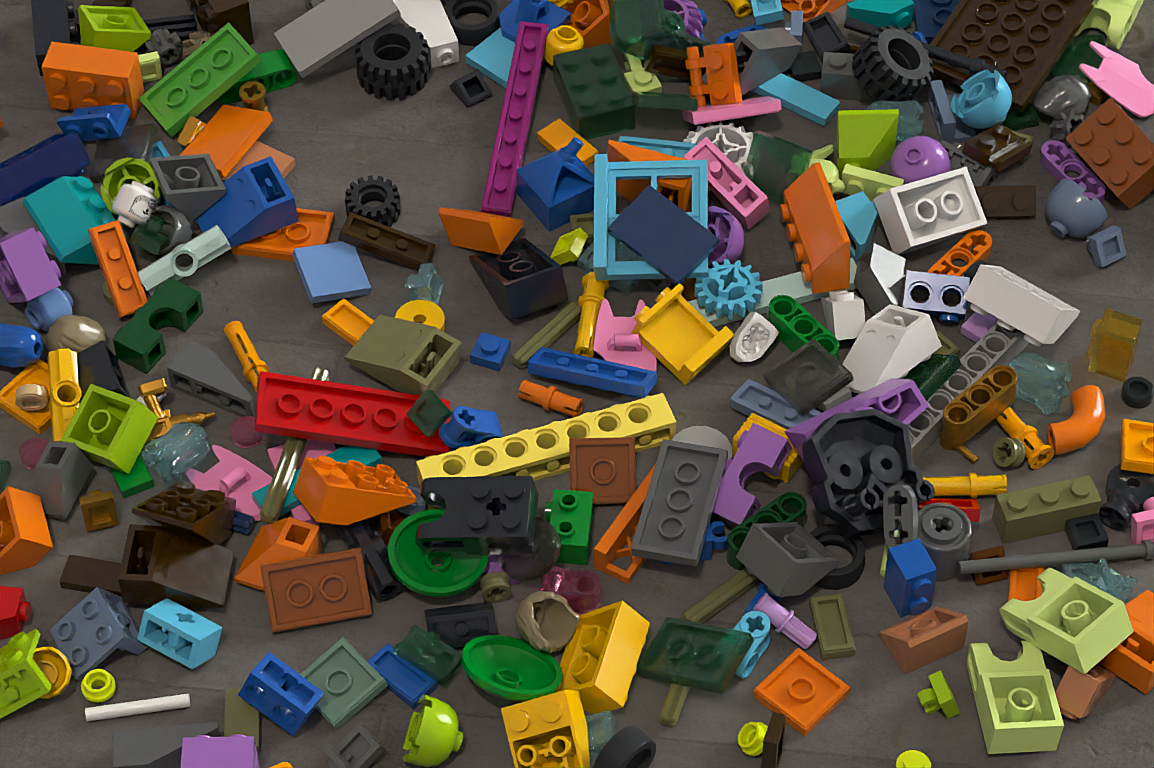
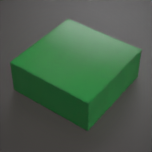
[110,456,154,499]

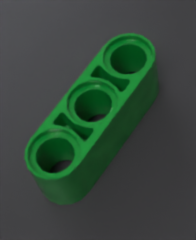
[217,49,298,104]
[768,295,839,374]

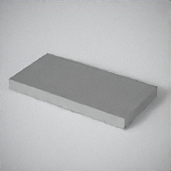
[274,0,401,78]

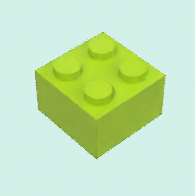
[60,384,159,474]

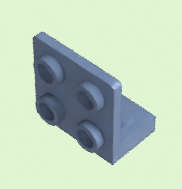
[50,587,148,680]

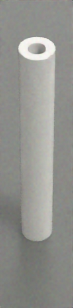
[85,693,191,722]

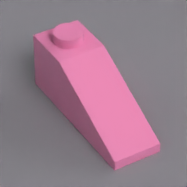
[683,137,771,230]

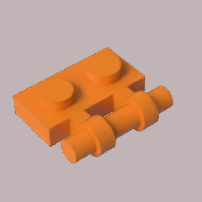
[685,42,742,107]

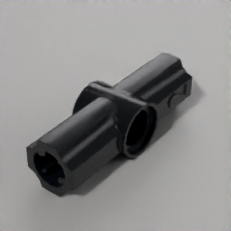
[336,519,402,601]

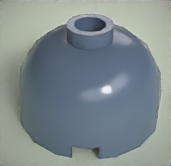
[1045,179,1108,238]

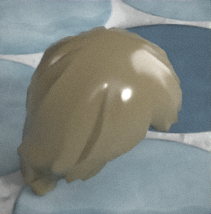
[46,314,106,353]
[515,591,580,654]

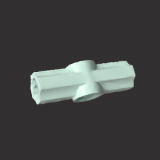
[138,225,231,296]

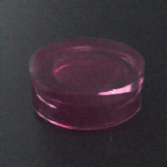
[230,416,263,448]
[19,438,49,470]

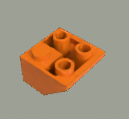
[234,517,323,591]

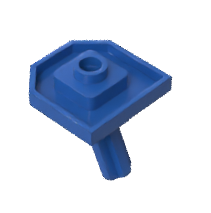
[499,0,571,43]

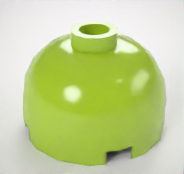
[101,157,163,215]
[402,694,463,767]

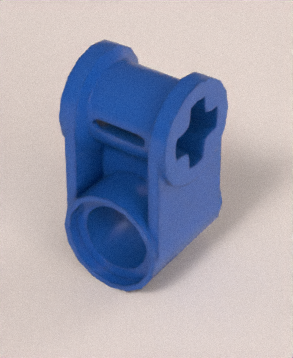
[439,406,503,448]

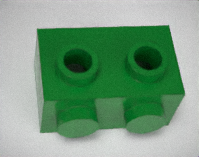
[541,489,594,565]

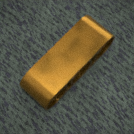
[942,365,1018,444]

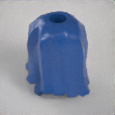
[0,323,44,367]

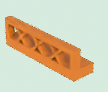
[594,464,656,584]

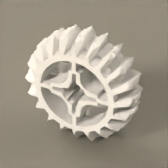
[683,121,761,192]

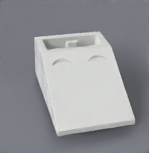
[834,304,942,394]

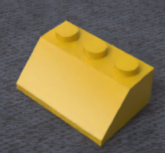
[557,601,650,715]

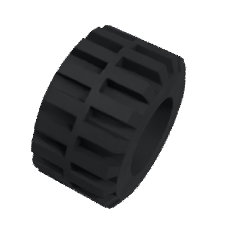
[355,23,430,100]
[852,25,934,107]

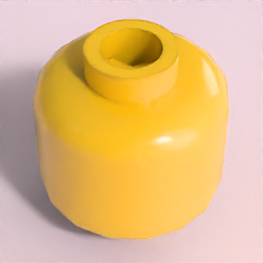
[544,25,584,70]

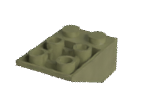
[344,314,462,397]

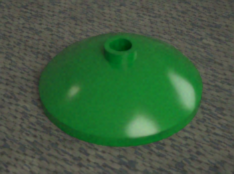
[388,509,489,597]
[461,635,563,702]

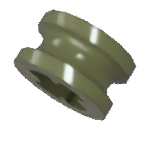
[993,438,1025,467]
[480,572,512,603]

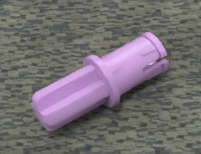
[753,593,817,649]

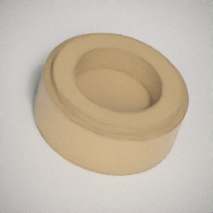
[15,384,48,411]

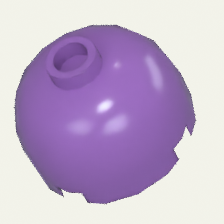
[890,135,952,185]
[708,206,744,269]

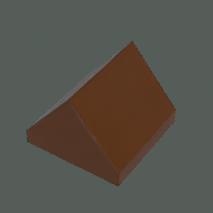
[375,509,405,546]
[968,546,1008,586]

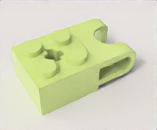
[1075,0,1144,50]
[999,568,1134,674]
[966,641,1064,754]

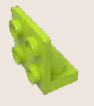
[0,629,52,719]

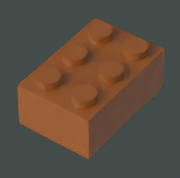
[1065,97,1154,210]

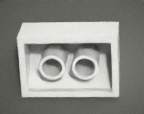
[963,264,1080,347]

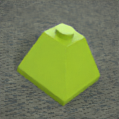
[78,5,151,52]
[834,109,899,178]

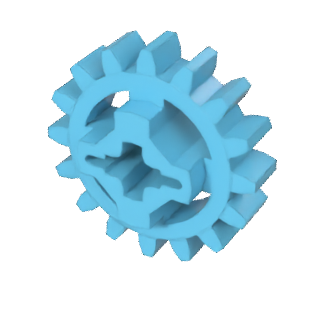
[694,259,763,320]

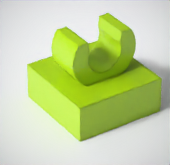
[917,670,961,719]

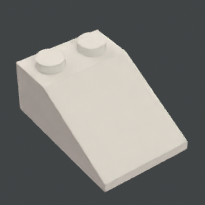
[873,167,988,255]

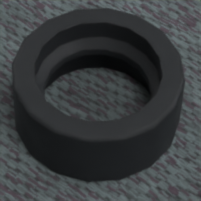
[445,0,500,46]
[810,524,865,590]
[593,725,657,768]

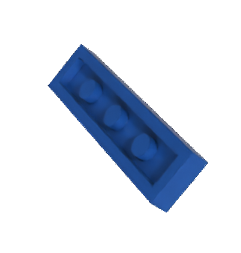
[527,347,657,398]

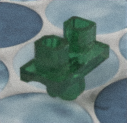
[394,625,462,686]

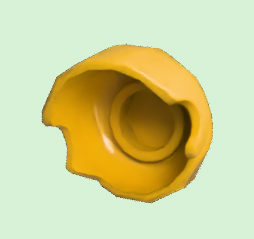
[32,646,72,699]

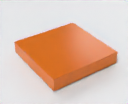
[753,648,850,736]

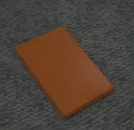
[260,547,372,633]

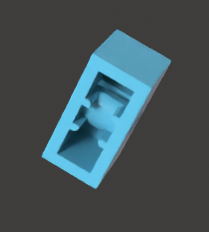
[137,598,223,669]

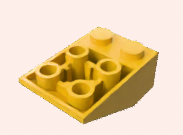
[501,690,590,768]

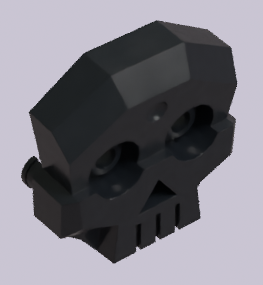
[802,409,935,539]

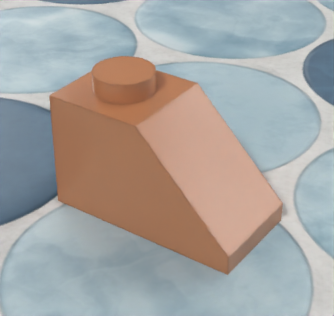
[1055,664,1117,719]

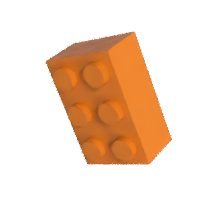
[42,42,145,119]

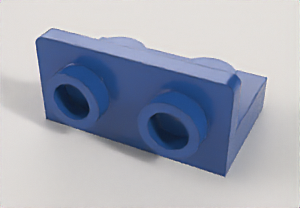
[57,104,131,142]

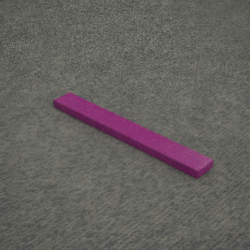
[481,21,549,217]

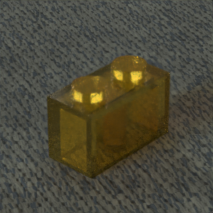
[1086,308,1143,382]

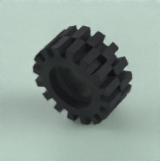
[345,175,401,227]

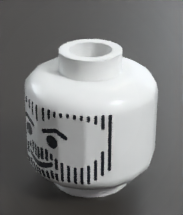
[112,181,158,229]

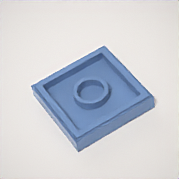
[292,241,371,304]

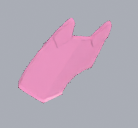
[1079,41,1154,117]
[593,299,657,371]
[183,445,272,521]

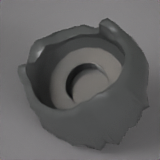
[1033,75,1092,117]
[136,205,193,257]

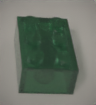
[553,43,635,140]

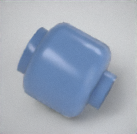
[25,287,74,332]

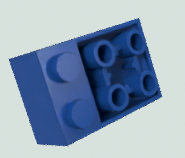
[195,156,298,247]

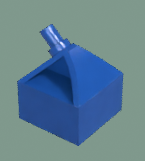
[516,137,594,232]

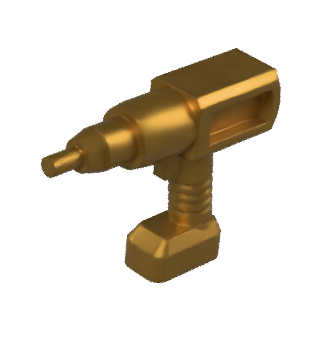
[138,378,215,447]

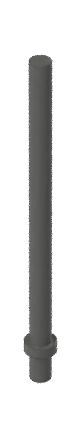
[957,539,1154,575]

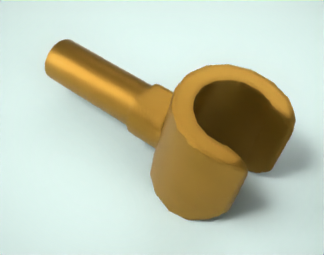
[940,431,979,464]

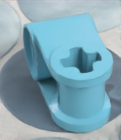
[714,611,770,679]

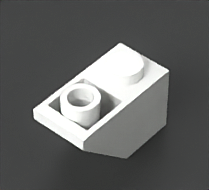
[821,290,866,340]

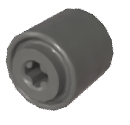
[917,503,972,582]

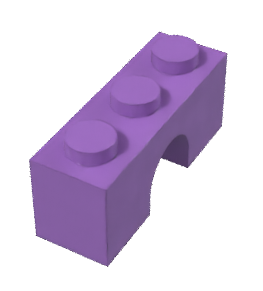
[711,423,792,528]

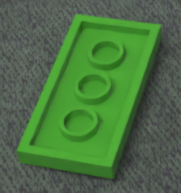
[139,22,262,137]

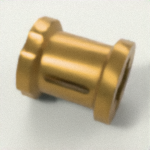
[239,81,268,112]

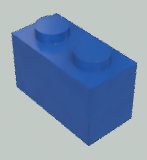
[883,538,937,618]

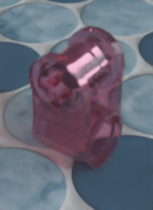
[540,566,602,614]

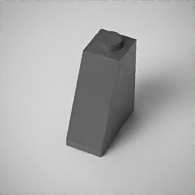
[734,27,803,95]

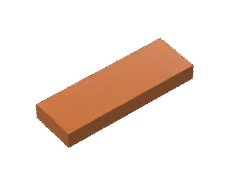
[87,220,148,319]

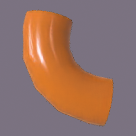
[1047,385,1105,455]

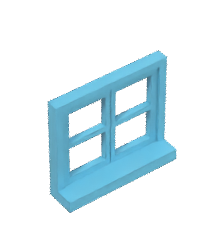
[593,154,708,280]

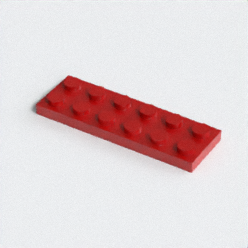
[254,371,450,457]

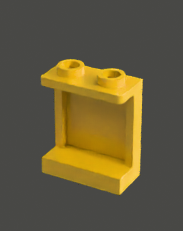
[631,283,735,385]

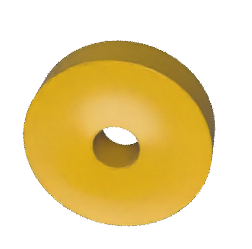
[395,300,445,332]

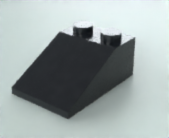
[469,238,568,319]

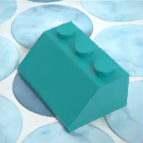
[23,176,127,265]

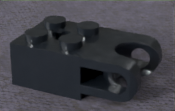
[415,476,539,555]

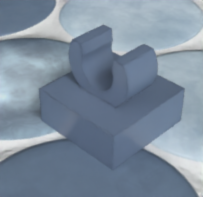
[1086,225,1126,268]

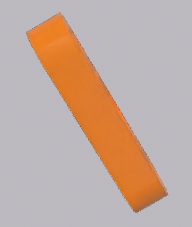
[927,230,992,296]

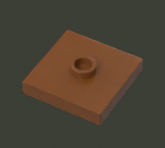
[569,437,636,504]

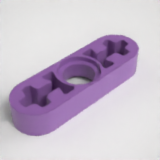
[1039,140,1106,204]

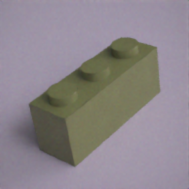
[992,475,1102,544]

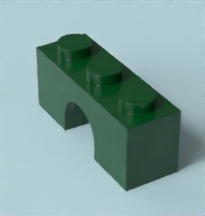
[113,277,204,374]

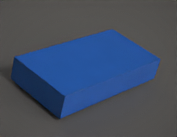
[367,643,438,709]

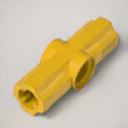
[48,349,82,442]

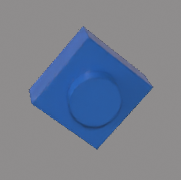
[470,332,511,371]

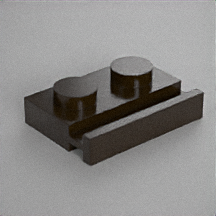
[962,124,1032,173]

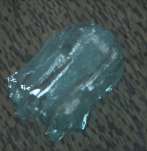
[865,100,924,142]
[1007,352,1073,415]
[141,422,210,483]

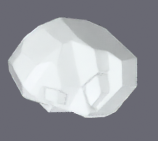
[729,312,779,363]

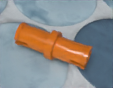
[518,379,584,418]

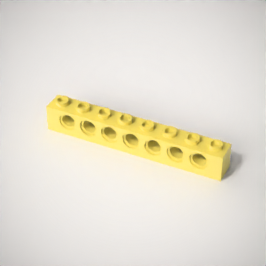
[416,393,676,509]

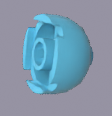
[950,70,1012,129]

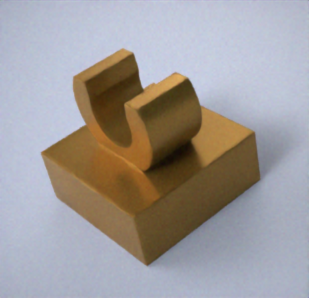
[79,489,119,532]

